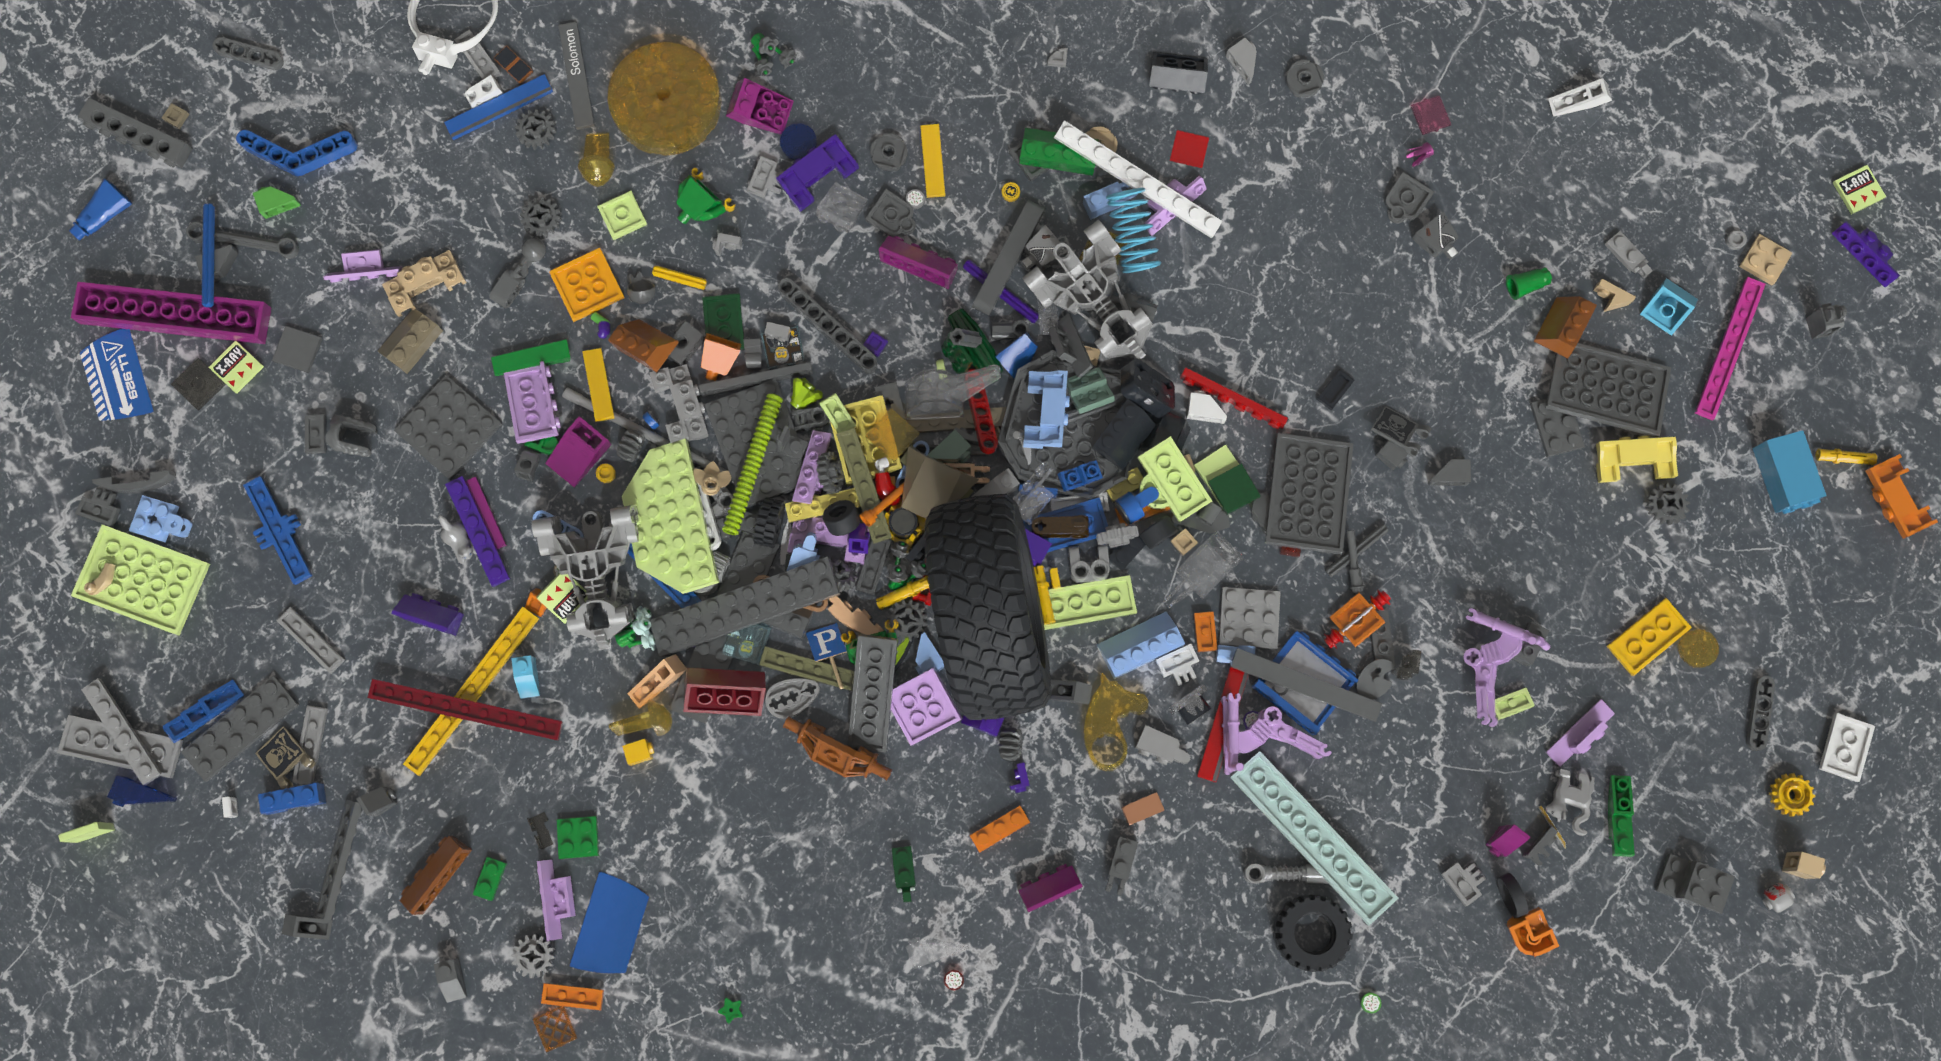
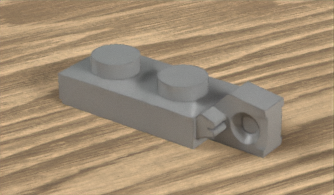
[1605,231,1653,278]

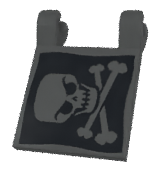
[1371,406,1431,457]

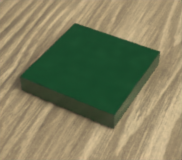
[1208,463,1261,515]

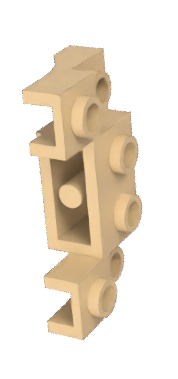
[382,250,467,317]

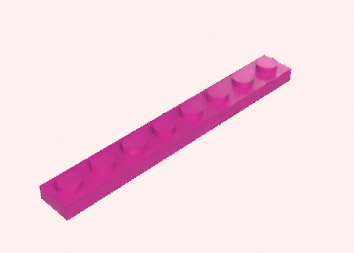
[1695,277,1766,420]

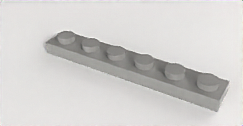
[81,678,162,785]

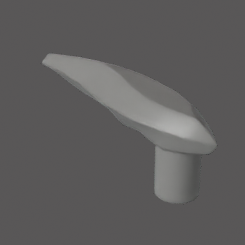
[1013,429,1031,465]

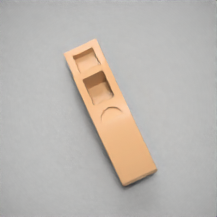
[828,595,884,635]

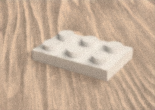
[1819,713,1875,782]

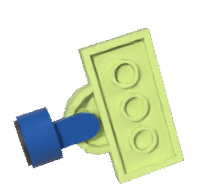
[1114,436,1212,525]

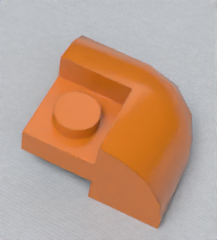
[1506,907,1559,957]

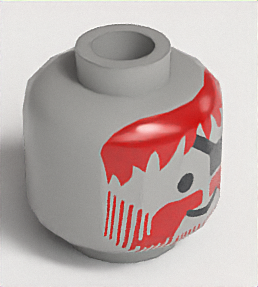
[1762,883,1795,913]

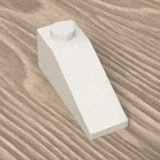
[1548,78,1612,116]

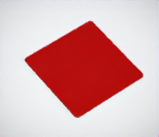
[1170,130,1209,168]

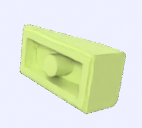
[819,393,856,433]

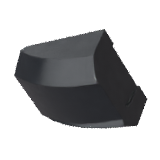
[1140,412,1191,452]

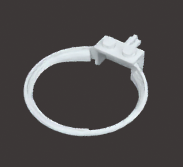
[407,0,498,75]

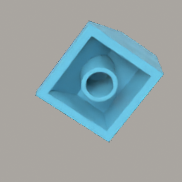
[1640,278,1698,336]

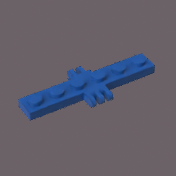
[243,476,313,585]

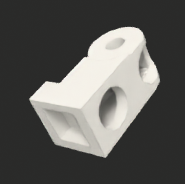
[465,75,504,108]

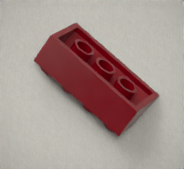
[683,668,766,716]

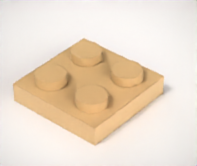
[1739,234,1792,285]

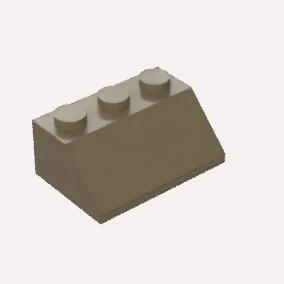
[377,309,443,374]

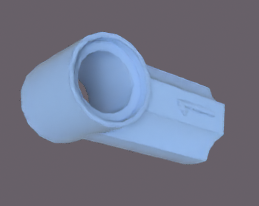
[1216,645,1256,663]

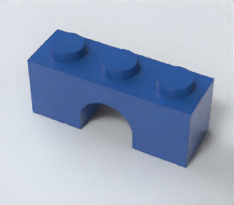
[258,783,326,815]

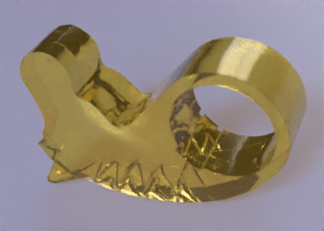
[1084,673,1149,771]

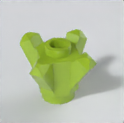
[790,378,823,410]

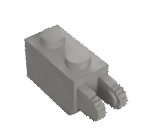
[1135,725,1191,765]

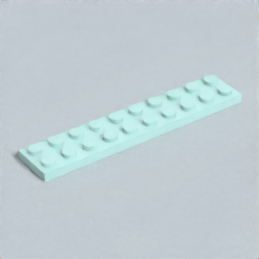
[1231,751,1399,926]

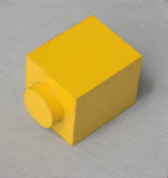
[622,739,655,766]

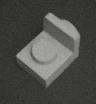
[713,233,743,256]

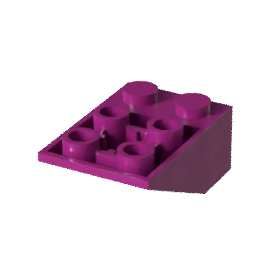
[726,78,794,135]
[545,416,612,488]

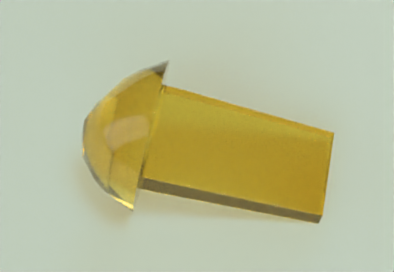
[578,133,615,187]
[609,700,673,736]

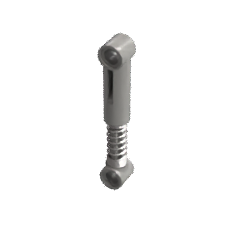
[1243,863,1374,884]

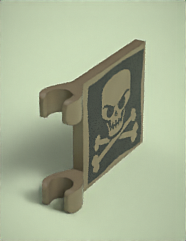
[255,726,316,789]

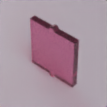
[1411,96,1451,135]

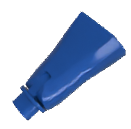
[69,178,133,240]

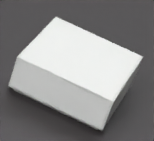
[222,797,238,818]

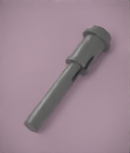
[1346,530,1365,593]

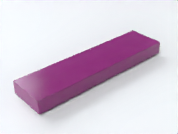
[466,477,507,550]

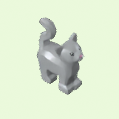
[1546,769,1594,836]

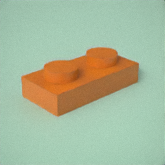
[1194,612,1217,652]

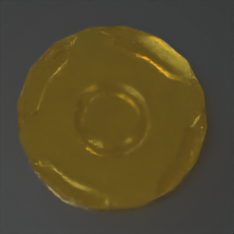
[1678,629,1719,668]

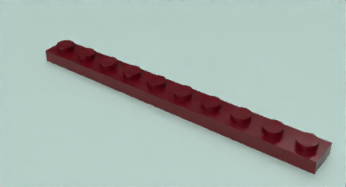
[367,679,563,741]

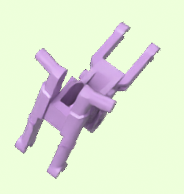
[1464,608,1550,727]
[1221,693,1331,775]

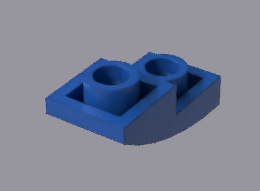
[1058,460,1103,492]

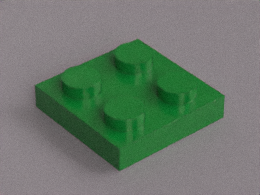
[557,816,599,859]

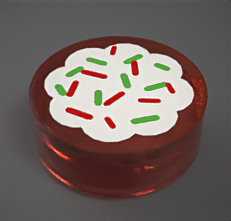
[944,970,964,990]

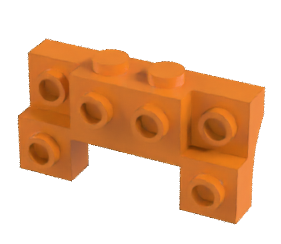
[1865,454,1938,539]

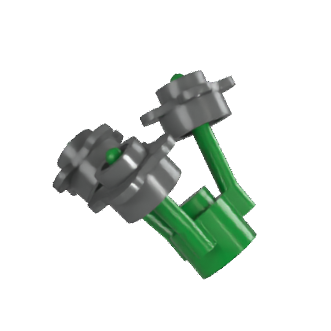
[751,33,797,76]
[887,541,928,591]

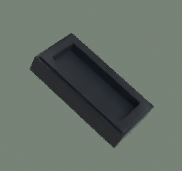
[1316,369,1355,410]

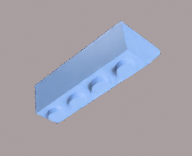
[1097,612,1185,679]

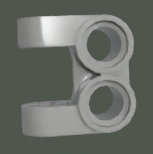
[1068,544,1110,584]

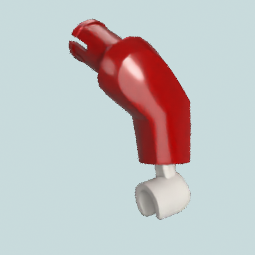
[875,457,901,512]

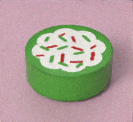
[1360,993,1381,1013]

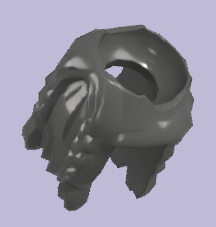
[326,415,378,457]

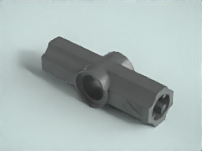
[1110,292,1158,322]

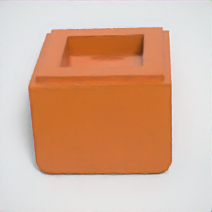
[525,588,547,617]

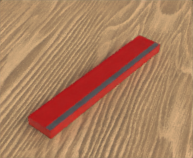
[1197,667,1249,783]

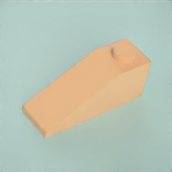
[627,654,687,709]

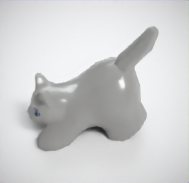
[438,515,477,564]

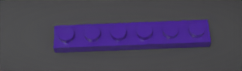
[445,476,511,587]

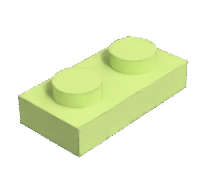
[1495,688,1535,720]

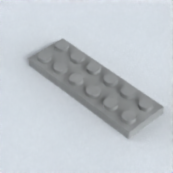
[57,715,183,778]

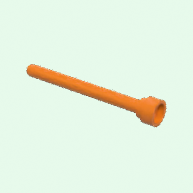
[860,483,904,527]

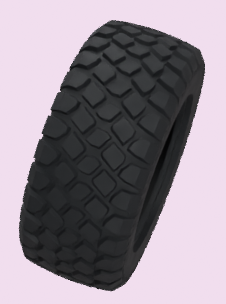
[924,494,1051,720]

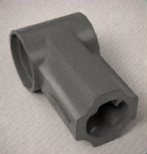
[992,320,1029,340]

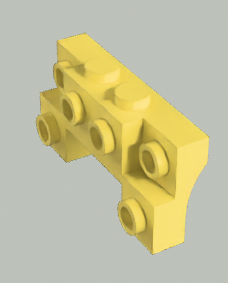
[1596,436,1678,483]

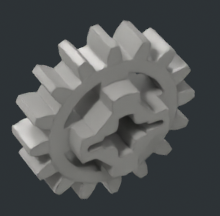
[1096,523,1139,548]
[511,934,556,978]

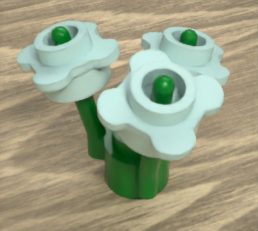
[615,606,656,651]

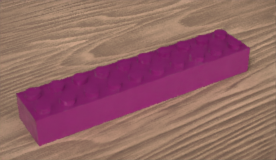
[71,282,272,344]

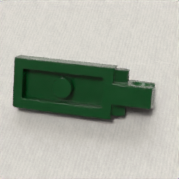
[892,846,916,902]

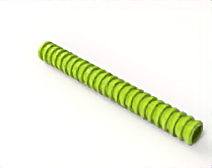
[722,394,783,535]

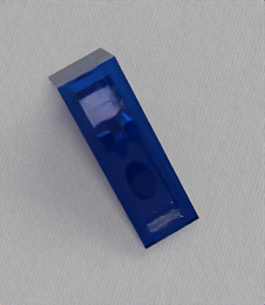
[107,775,177,807]

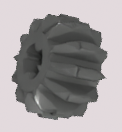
[616,429,645,462]
[999,727,1023,761]

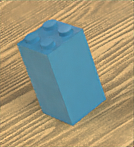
[1752,430,1827,514]

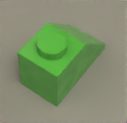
[253,186,301,219]

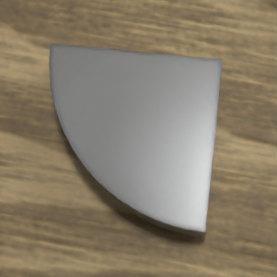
[1047,48,1068,68]

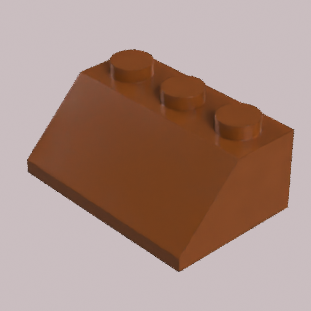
[1534,296,1597,359]
[608,319,679,373]

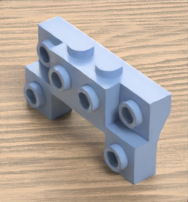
[1023,370,1070,449]

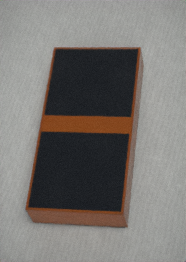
[494,46,533,84]

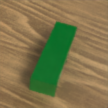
[491,339,570,376]

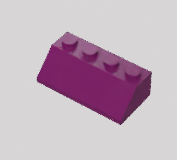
[879,236,958,289]

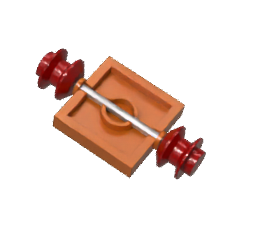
[1324,590,1391,649]

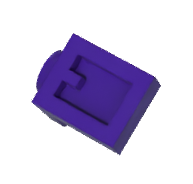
[1010,763,1030,793]

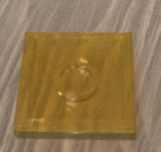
[865,408,920,462]

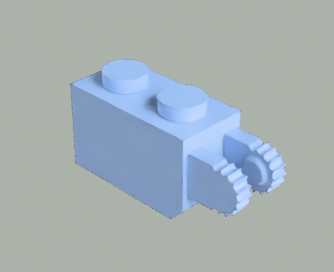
[1083,182,1137,220]
[787,532,820,571]

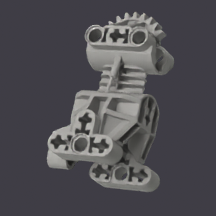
[1022,219,1153,360]
[532,505,639,649]

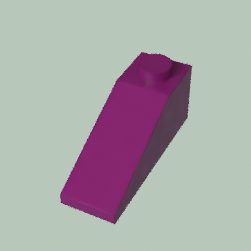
[1486,824,1530,857]

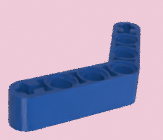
[236,130,358,176]

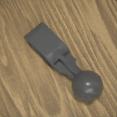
[489,238,546,309]

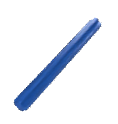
[202,203,215,307]

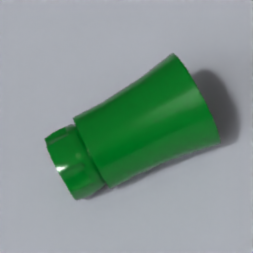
[1506,267,1552,300]

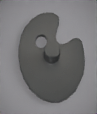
[1356,659,1394,699]

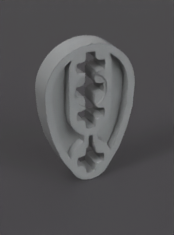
[765,679,820,719]

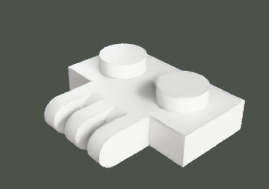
[1155,644,1199,686]

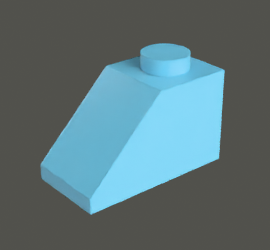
[511,655,540,699]

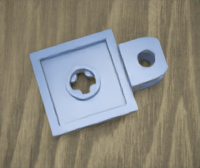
[129,495,192,543]

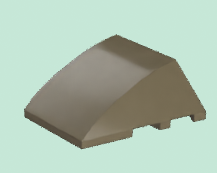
[902,446,979,518]

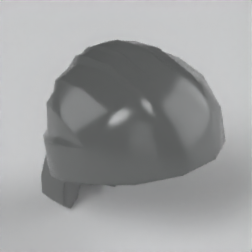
[627,271,656,304]

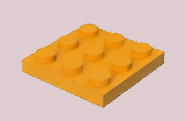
[549,248,625,322]

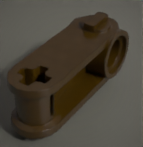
[1032,515,1089,539]

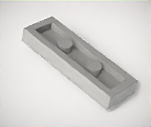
[454,30,501,80]

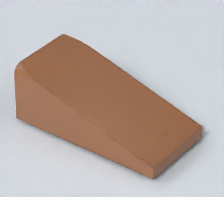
[1121,792,1164,826]

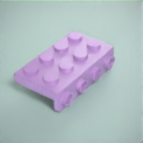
[504,361,561,444]

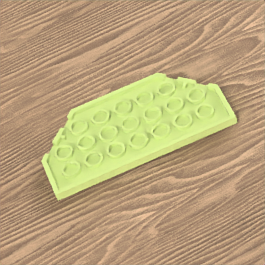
[622,439,719,594]

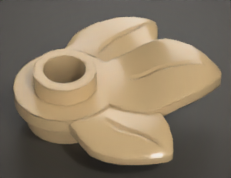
[694,461,731,495]

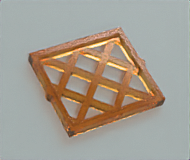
[533,1006,577,1053]

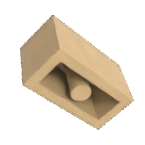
[1782,852,1826,879]

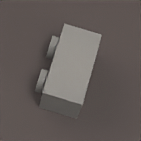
[764,322,791,342]

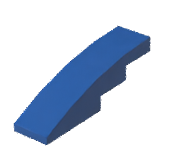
[163,680,244,743]

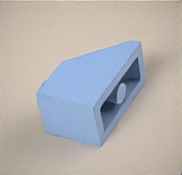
[915,632,944,675]

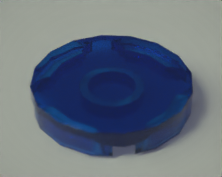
[780,123,817,160]

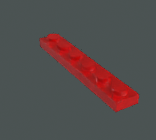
[1180,367,1288,429]

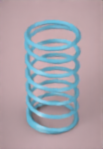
[1106,187,1161,273]

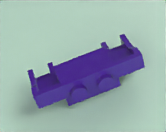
[776,134,859,212]

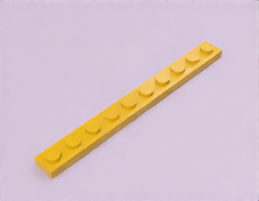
[403,607,539,776]

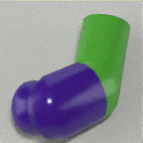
[591,312,610,339]

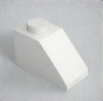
[1187,391,1227,424]

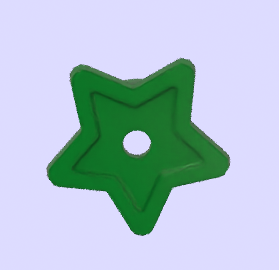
[718,997,743,1024]

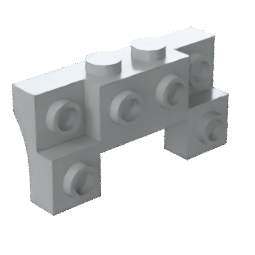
[649,364,709,443]

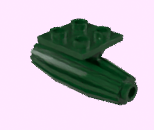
[941,308,1004,382]

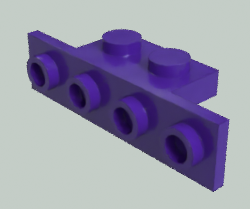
[1832,221,1900,287]

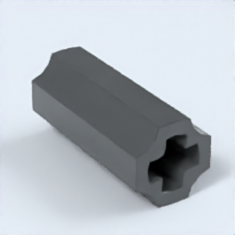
[949,328,982,348]

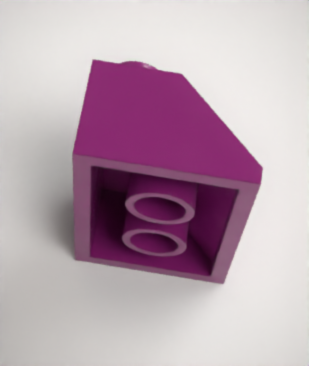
[1018,864,1083,913]

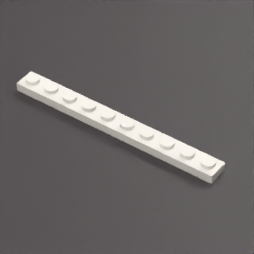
[1054,120,1222,238]

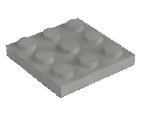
[1219,587,1281,650]

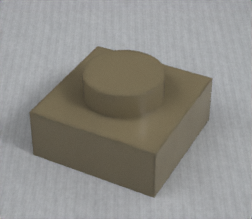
[161,103,189,130]

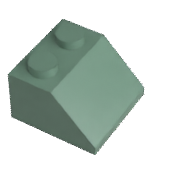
[927,430,971,463]

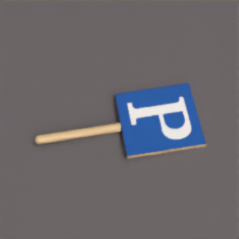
[806,623,847,689]

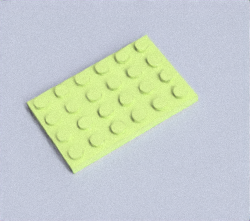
[71,525,210,636]

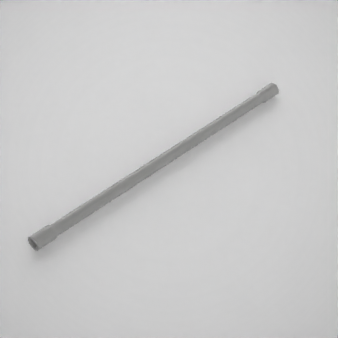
[562,387,791,512]

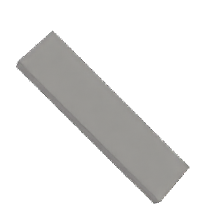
[276,607,345,674]
[292,705,328,785]

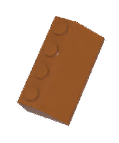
[399,836,472,915]

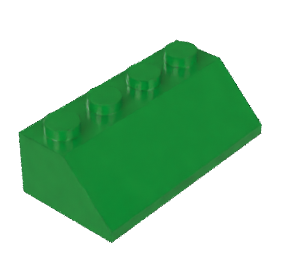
[1019,128,1099,176]

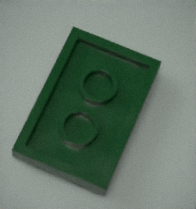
[702,293,745,350]

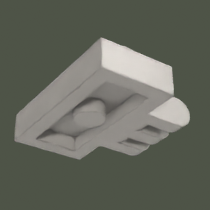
[747,156,781,198]
[1441,862,1486,907]

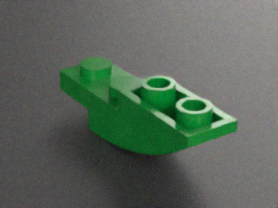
[1608,775,1635,857]

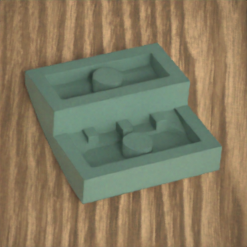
[1067,367,1115,414]

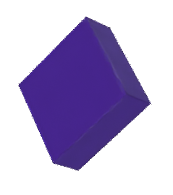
[863,331,888,358]

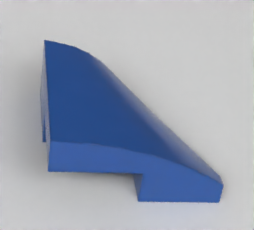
[996,332,1038,379]

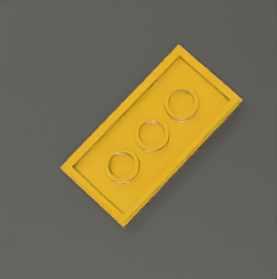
[1607,598,1692,676]

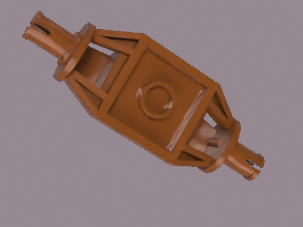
[783,716,893,781]

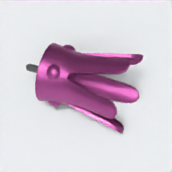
[1406,142,1434,167]

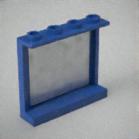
[1251,631,1358,736]

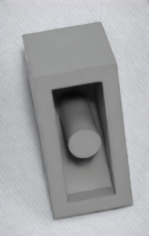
[1226,38,1257,85]

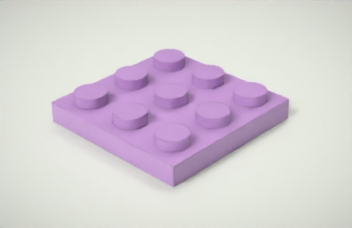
[891,667,962,745]

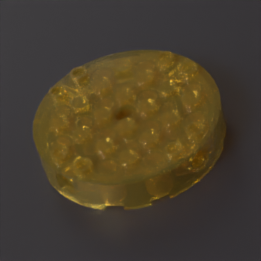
[608,42,722,156]

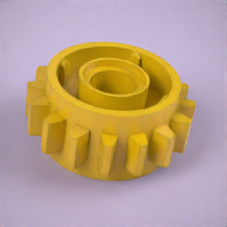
[1769,773,1815,817]

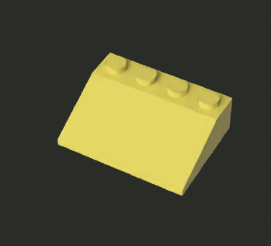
[830,395,902,486]

